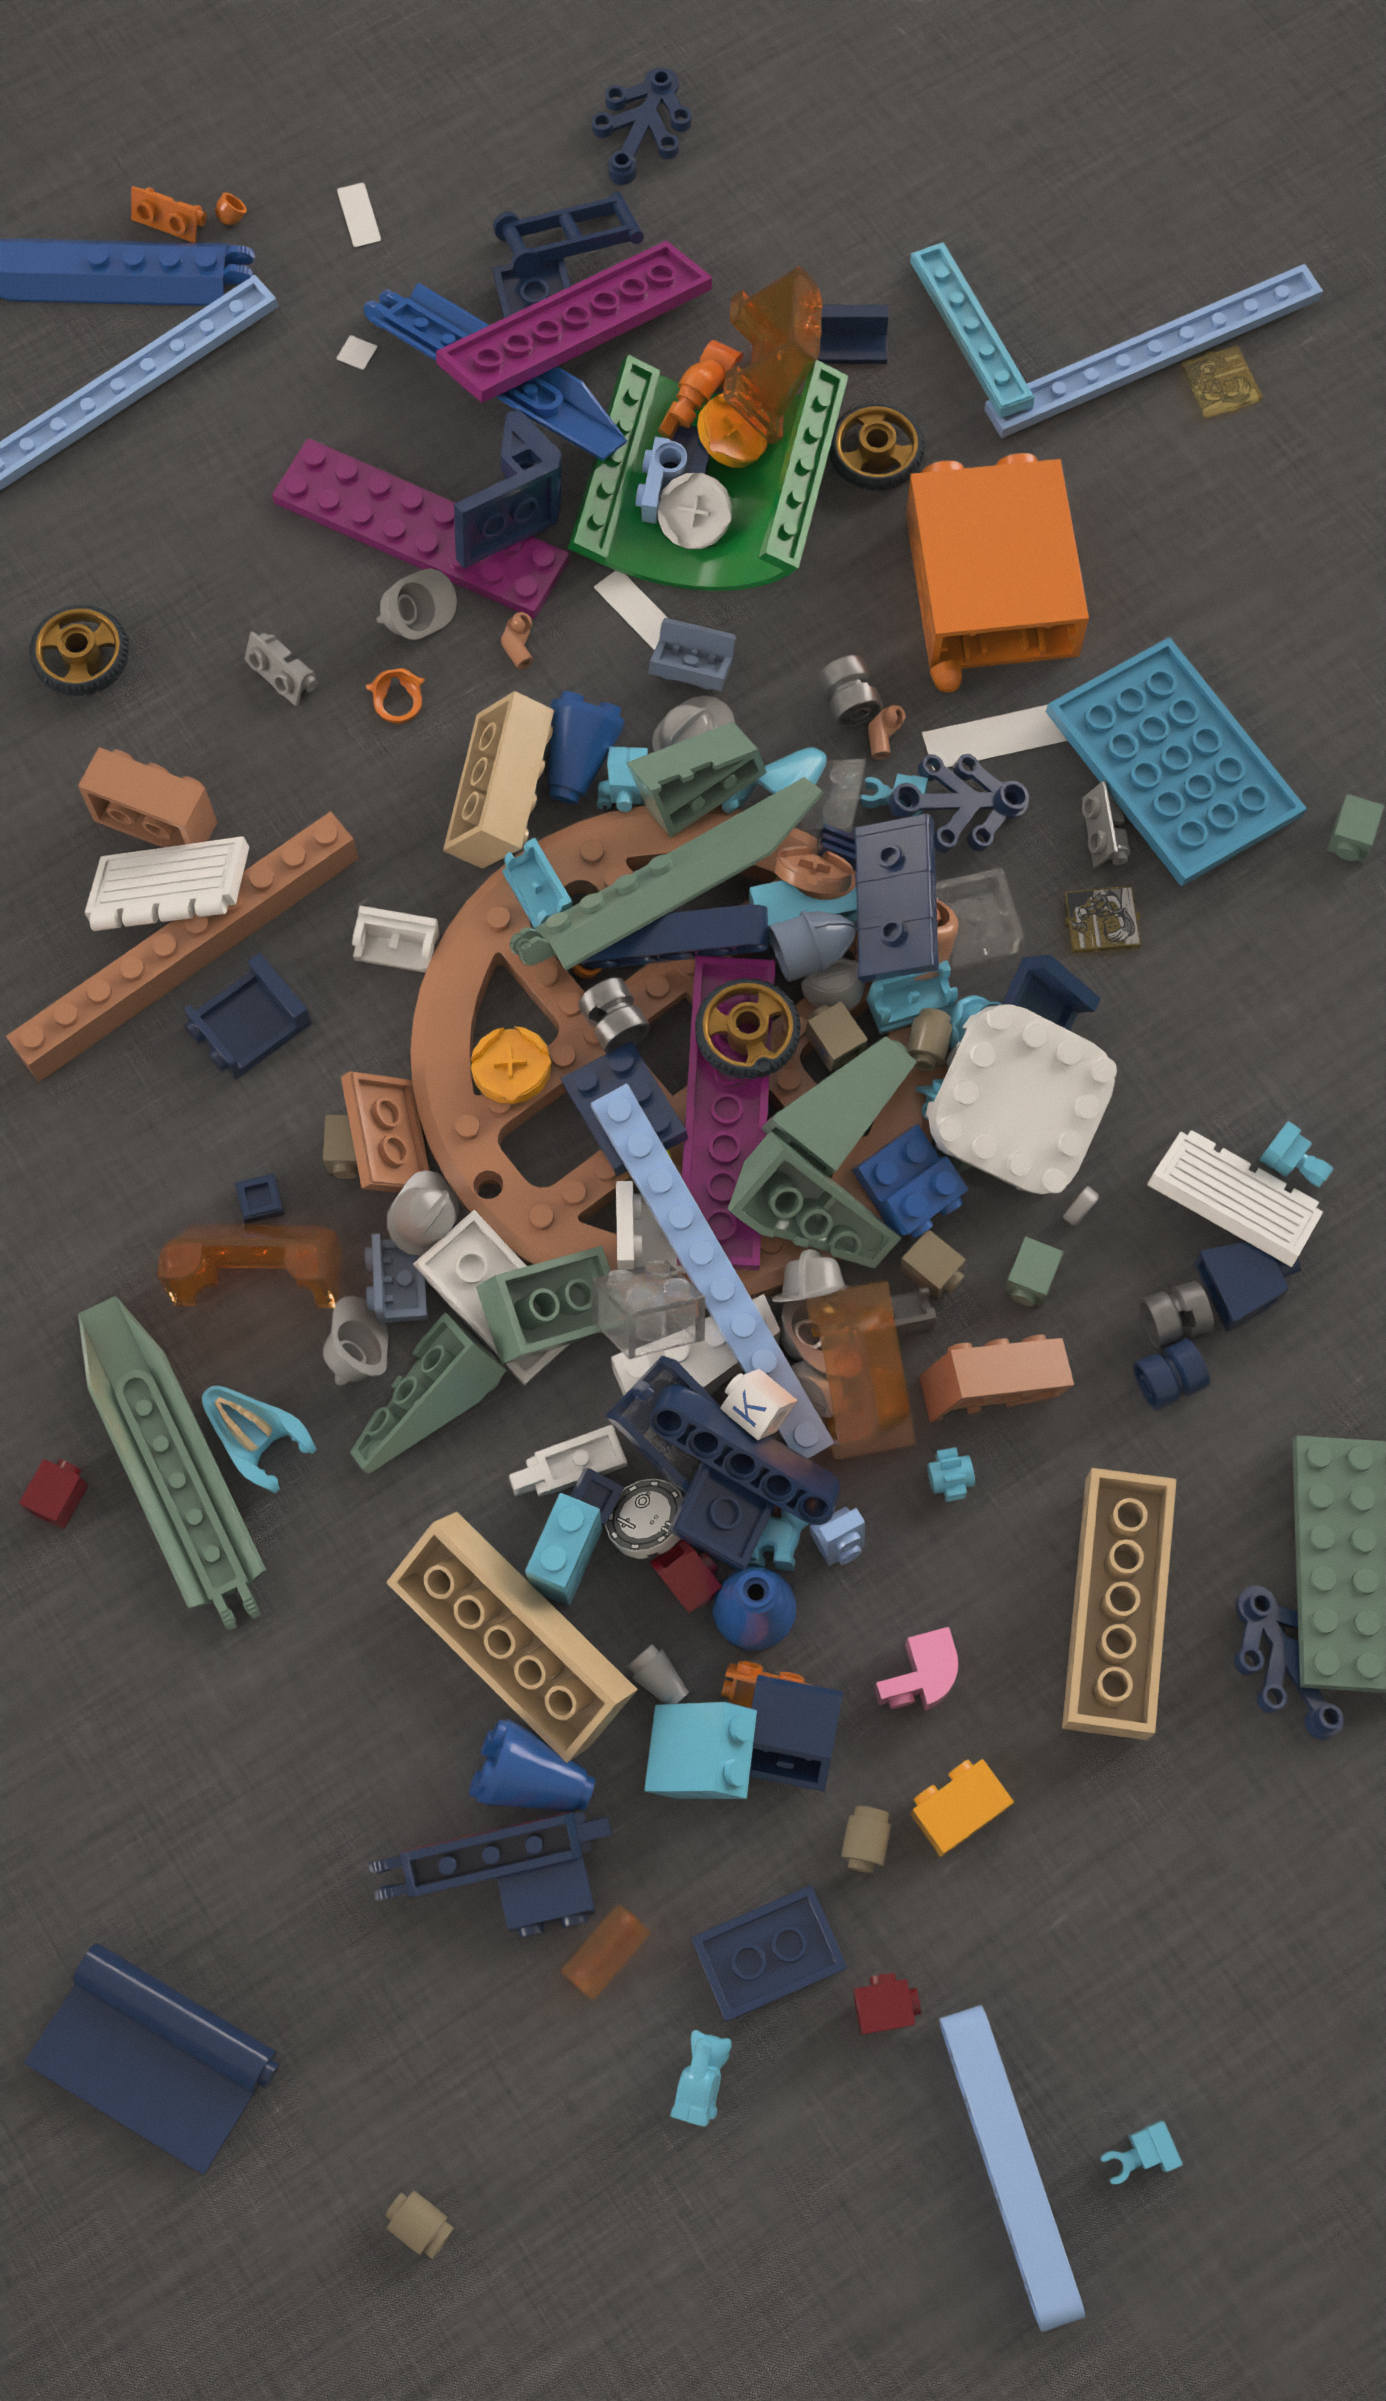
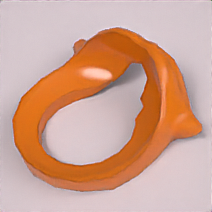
[366,668,425,724]

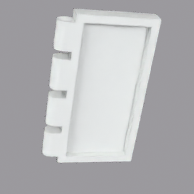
[85,836,249,931]
[1147,1130,1323,1267]

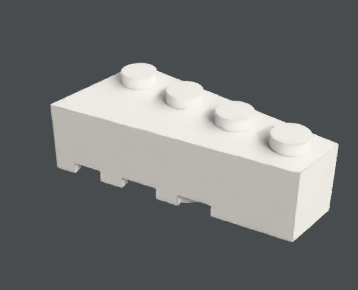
[611,1294,781,1440]

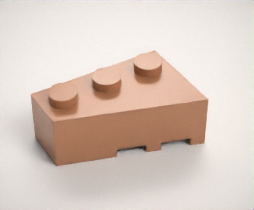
[919,1334,1074,1423]

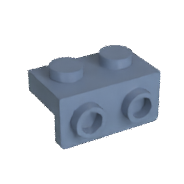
[648,618,736,691]
[365,1234,428,1323]

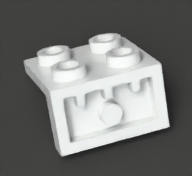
[616,1181,686,1275]

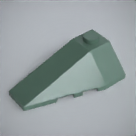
[728,1131,901,1269]
[350,1312,507,1474]

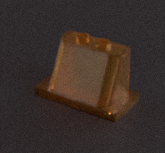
[724,266,823,444]
[805,1280,916,1460]

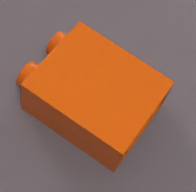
[906,453,1089,670]

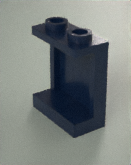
[183,952,312,1080]
[1001,955,1101,1031]

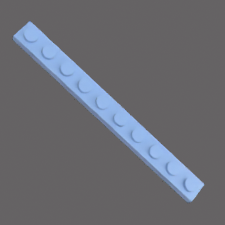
[984,264,1323,438]
[0,275,278,491]
[591,1083,834,1459]

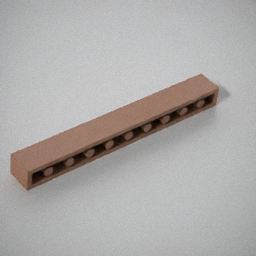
[6,811,359,1082]

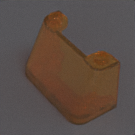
[157,1224,341,1308]

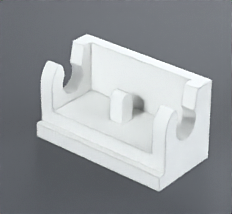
[352,906,440,973]

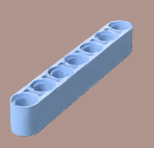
[939,2005,1085,2332]

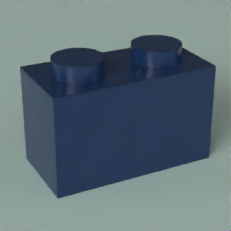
[497,1856,596,1939]

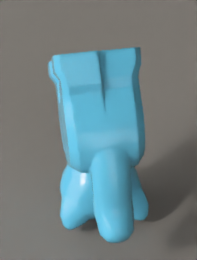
[748,1508,809,1571]
[670,2030,732,2126]

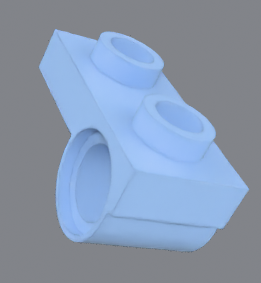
[636,436,687,524]
[809,1506,865,1567]

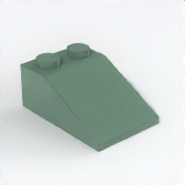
[476,1246,628,1365]

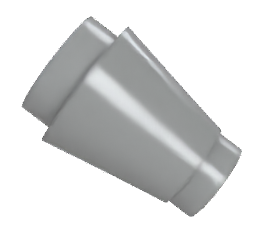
[627,1644,689,1704]

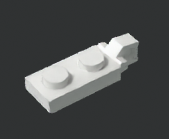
[509,1425,627,1496]

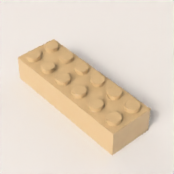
[1062,1468,1177,1740]
[386,1512,638,1763]

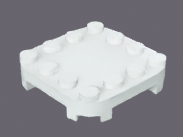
[925,1004,1117,1194]

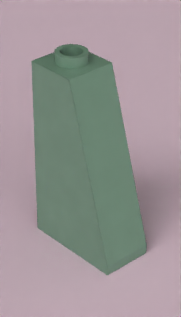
[760,1036,917,1176]

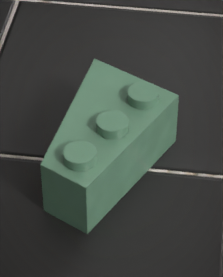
[627,722,767,837]

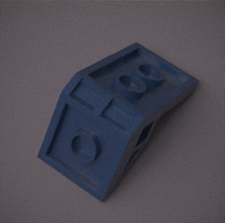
[454,408,562,568]

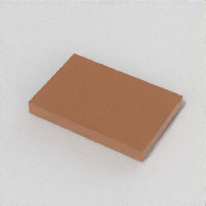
[341,1071,430,1193]

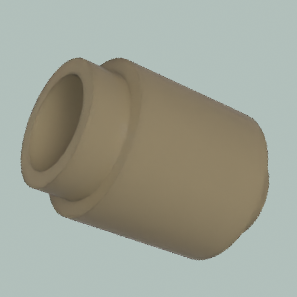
[907,1008,953,1071]
[841,1806,891,1874]
[385,2191,455,2259]

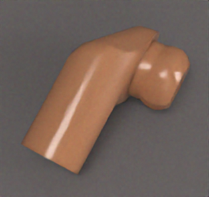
[501,612,534,670]
[868,705,906,760]

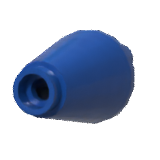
[547,691,625,805]
[712,1566,796,1652]
[468,1719,595,1811]

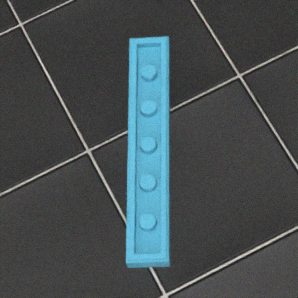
[910,242,1035,418]

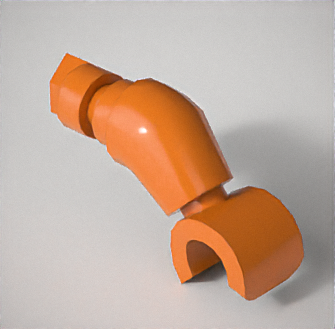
[658,340,744,441]

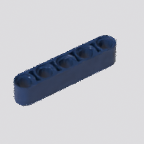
[582,904,769,969]
[650,1384,840,1525]

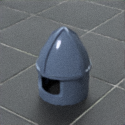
[768,911,856,982]

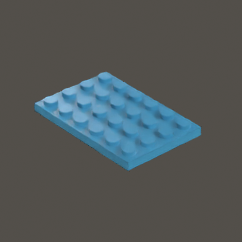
[1045,637,1307,887]

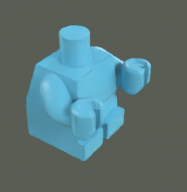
[597,747,648,812]

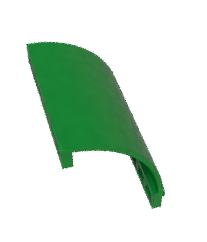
[568,354,848,591]

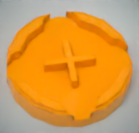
[697,393,769,468]
[471,1026,552,1104]

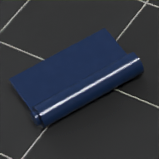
[24,1943,280,2176]

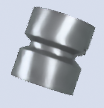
[819,655,883,728]
[578,978,650,1053]
[1139,1280,1214,1349]

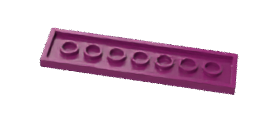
[436,240,713,403]
[272,438,570,619]
[677,956,776,1271]

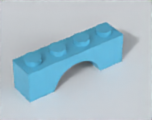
[748,880,857,946]

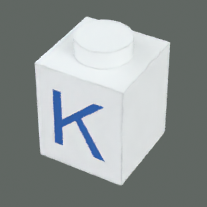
[720,1369,797,1440]

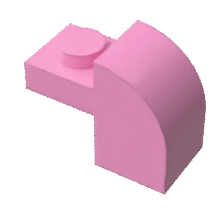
[874,1627,958,1711]

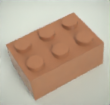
[78,747,218,848]

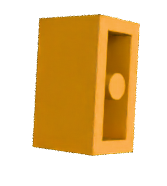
[910,1759,1014,1857]

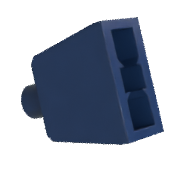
[1194,1241,1301,1333]

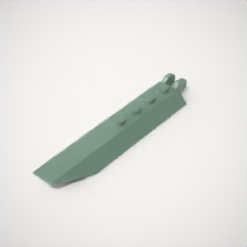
[509,777,824,970]
[78,1296,267,1631]

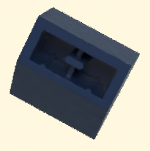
[749,1675,843,1792]

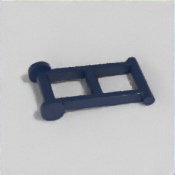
[493,192,644,278]

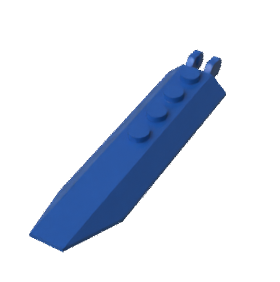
[0,239,255,306]
[363,283,627,461]

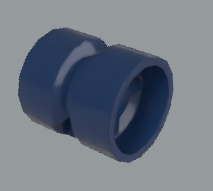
[1133,1338,1211,1411]

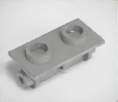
[244,631,318,707]
[1082,781,1131,868]

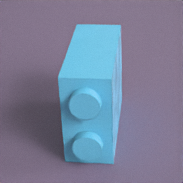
[525,1493,603,1606]
[644,1702,757,1799]

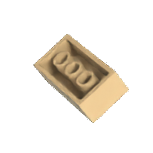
[443,691,554,869]

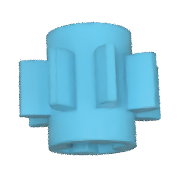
[927,1447,975,1502]

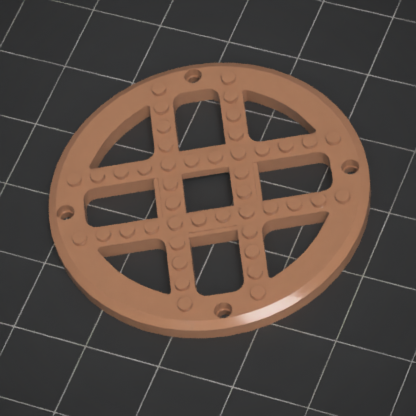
[410,806,948,1311]

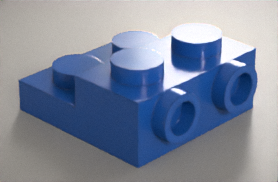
[851,1124,968,1238]

